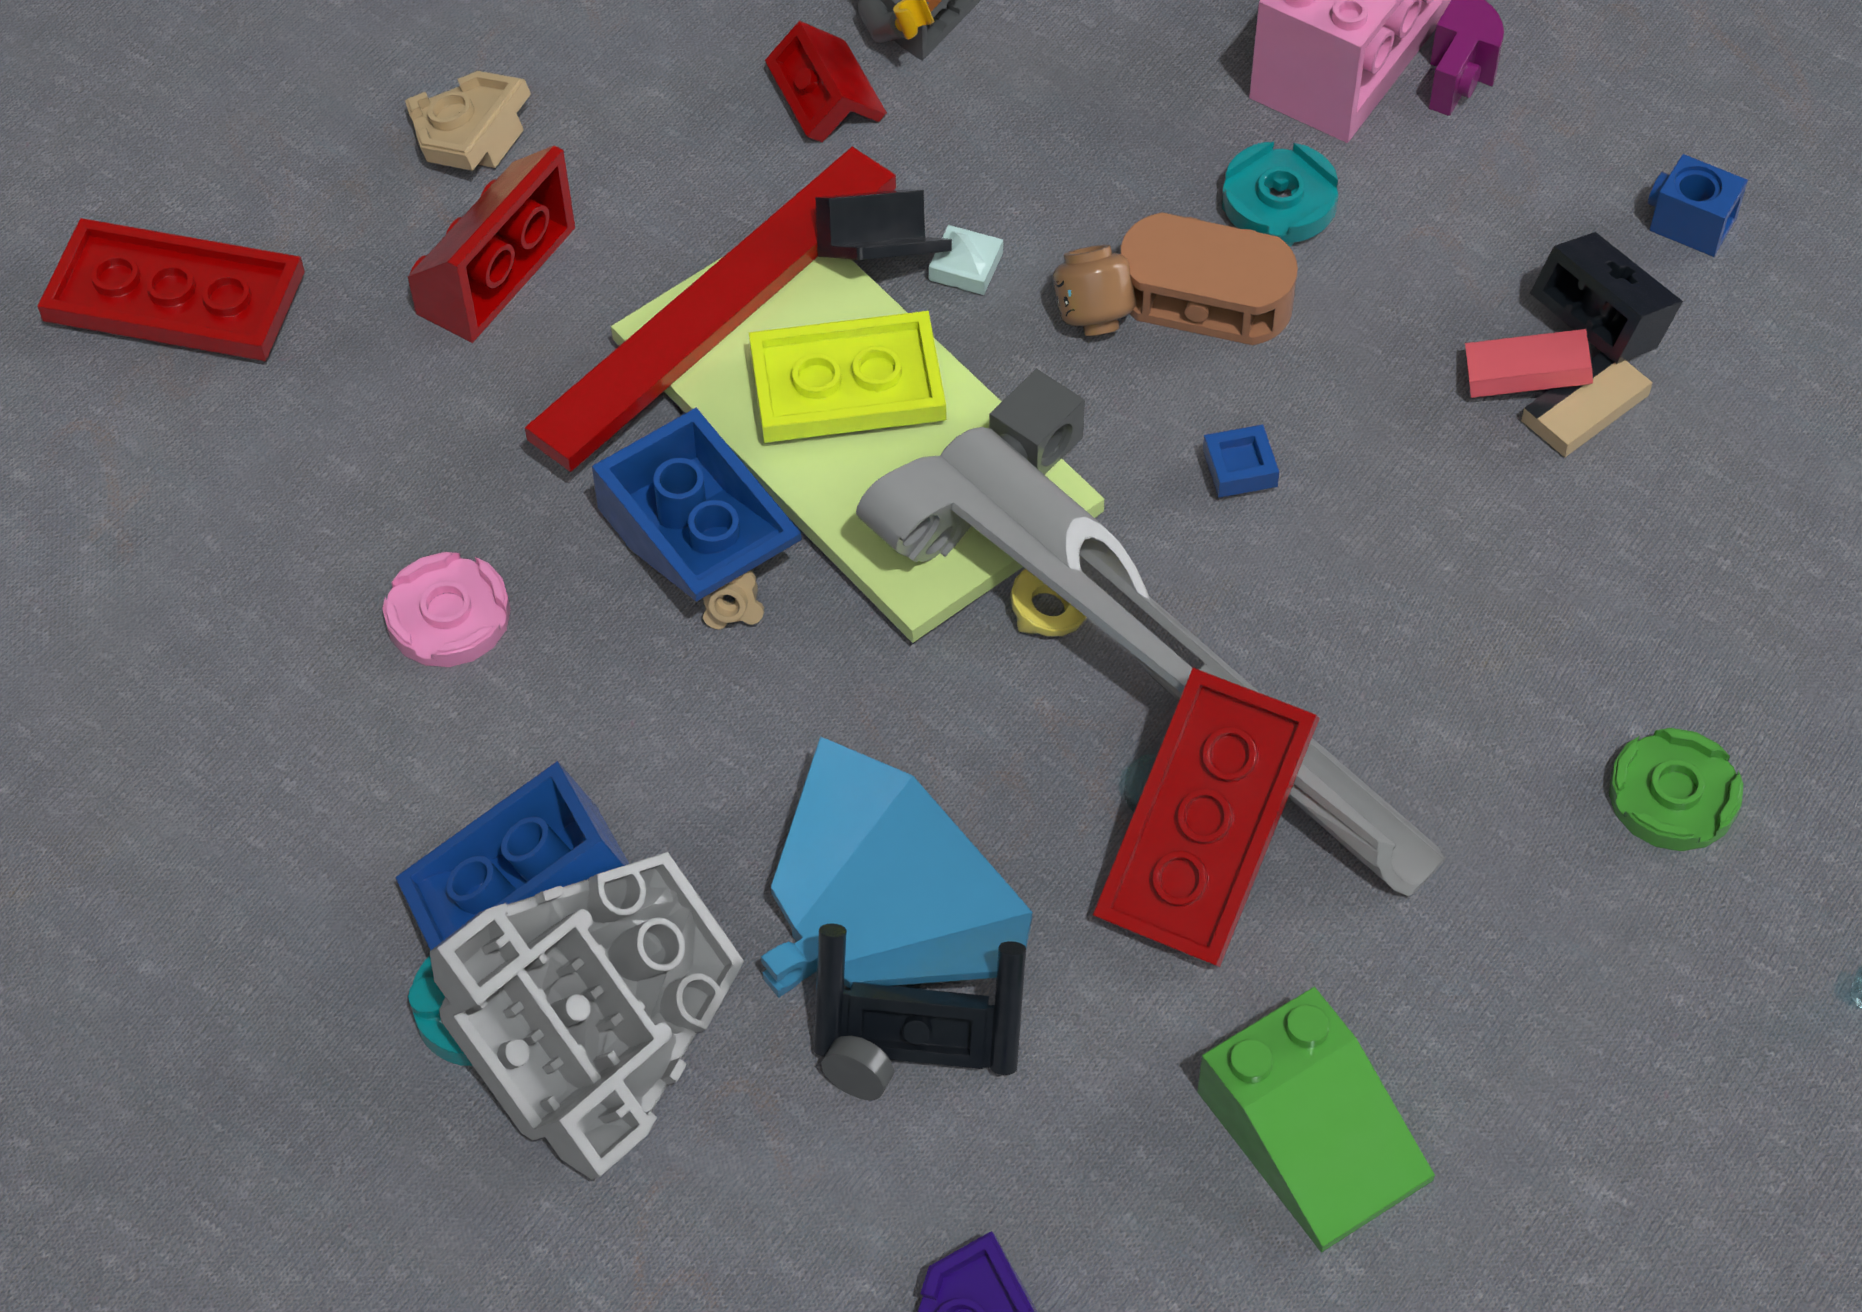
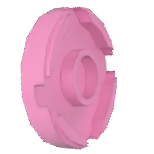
[382,552,511,667]

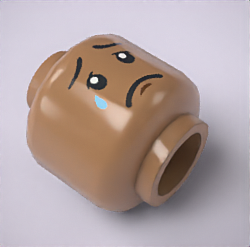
[1053,245,1136,336]

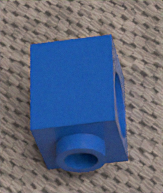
[1648,154,1748,257]

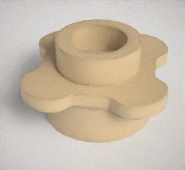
[703,571,764,629]

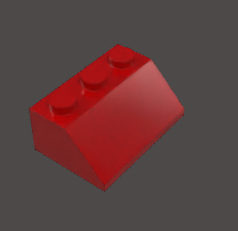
[407,145,575,343]

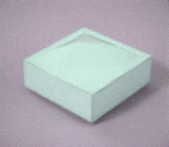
[929,225,1003,295]

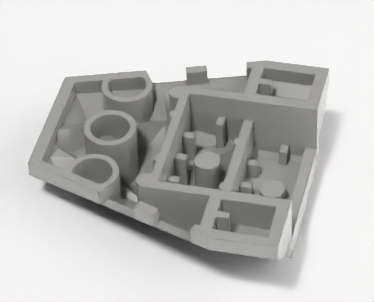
[430,852,744,1179]

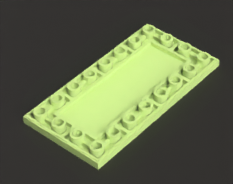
[611,256,1105,643]

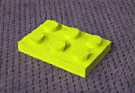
[749,311,947,443]

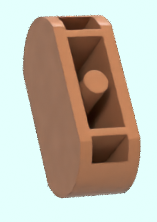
[1121,212,1298,345]

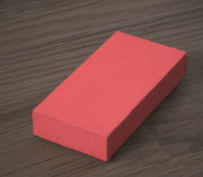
[1465,329,1593,398]

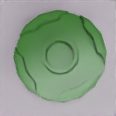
[1609,728,1744,851]

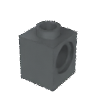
[989,368,1085,475]

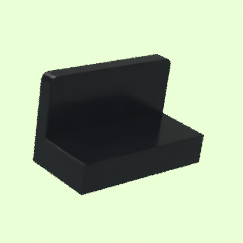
[815,189,952,260]

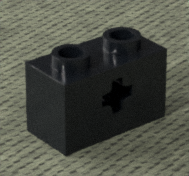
[1530,232,1683,364]

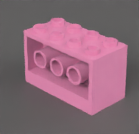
[1249,0,1451,143]

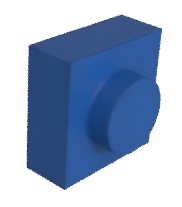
[1203,424,1280,498]

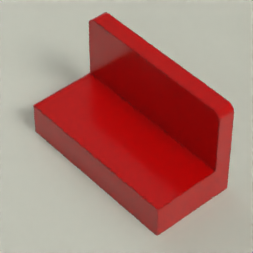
[765,20,887,143]

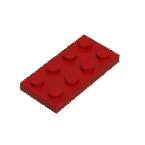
[37,218,305,361]
[1093,668,1320,967]

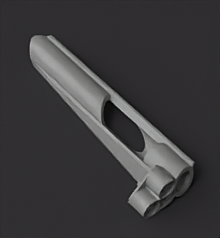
[856,427,1445,896]

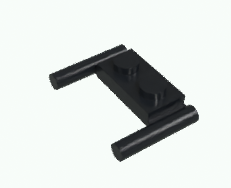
[814,923,1026,1075]

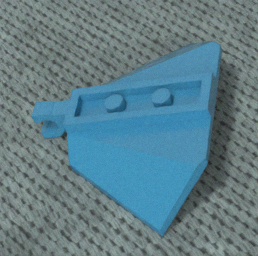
[761,736,1033,998]

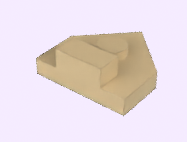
[405,71,531,171]

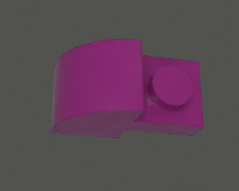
[1429,0,1504,116]

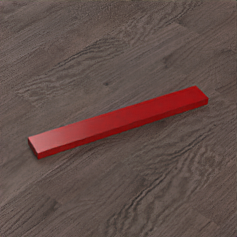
[525,146,896,472]

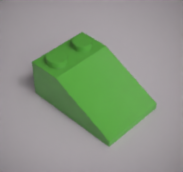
[1197,986,1435,1253]

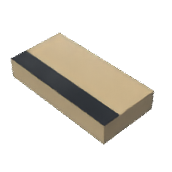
[1521,352,1653,458]

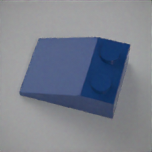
[592,407,802,602]
[395,761,629,951]

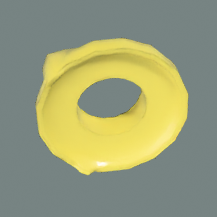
[1010,569,1087,636]

